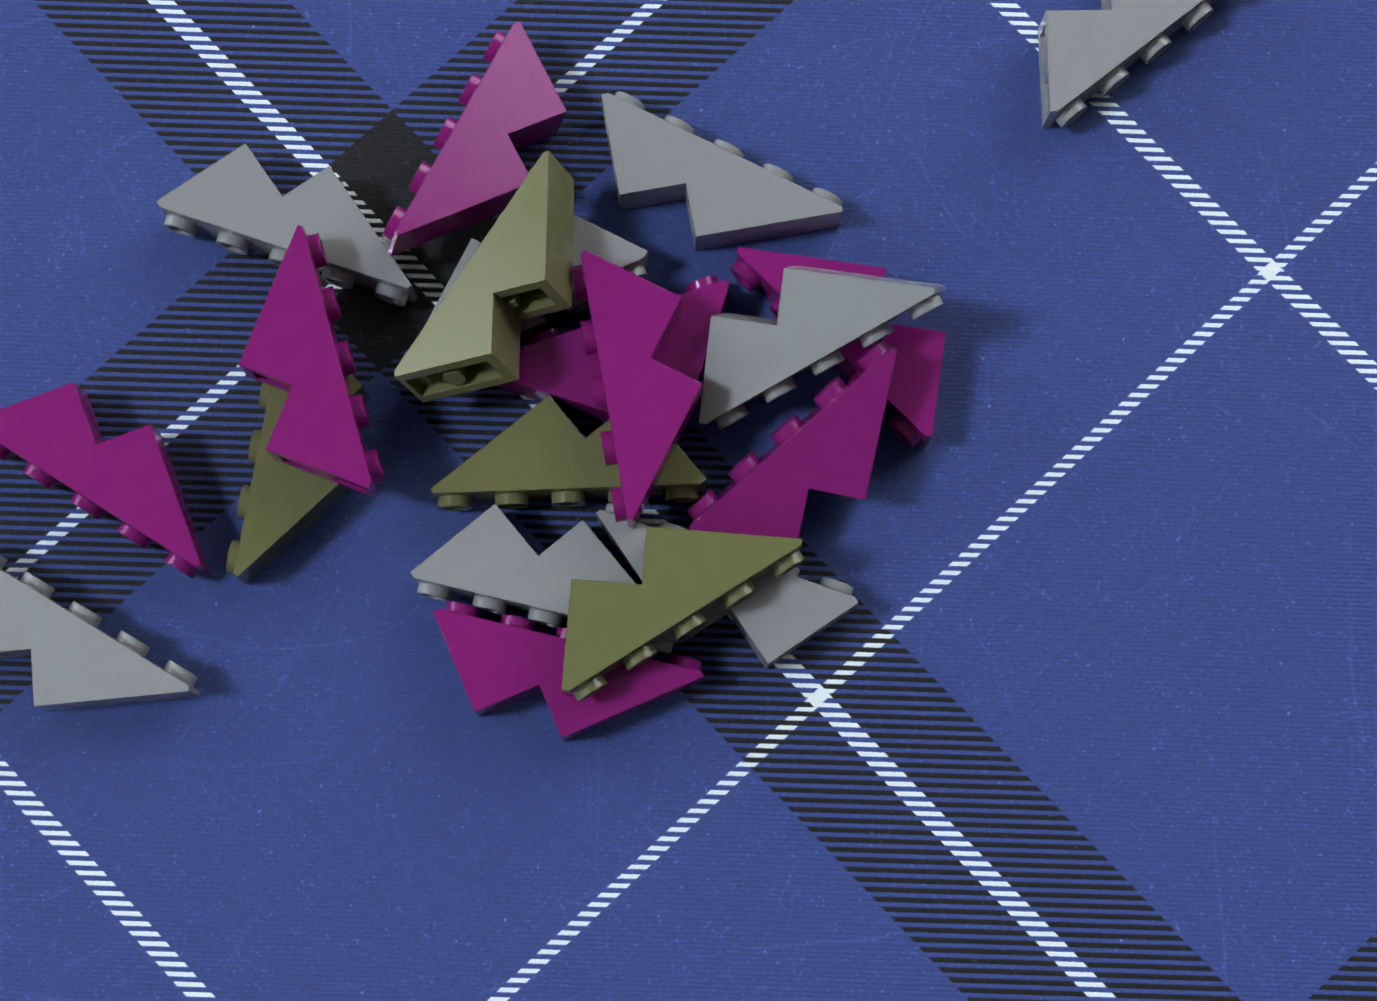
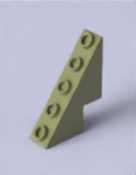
[394,150,575,403]
[226,374,369,584]
[430,395,706,511]
[561,526,805,702]

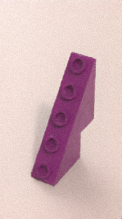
[382,21,567,257]
[239,225,386,498]
[730,247,946,447]
[571,250,703,529]
[493,276,730,422]
[685,339,898,538]
[0,382,211,579]
[433,601,704,742]

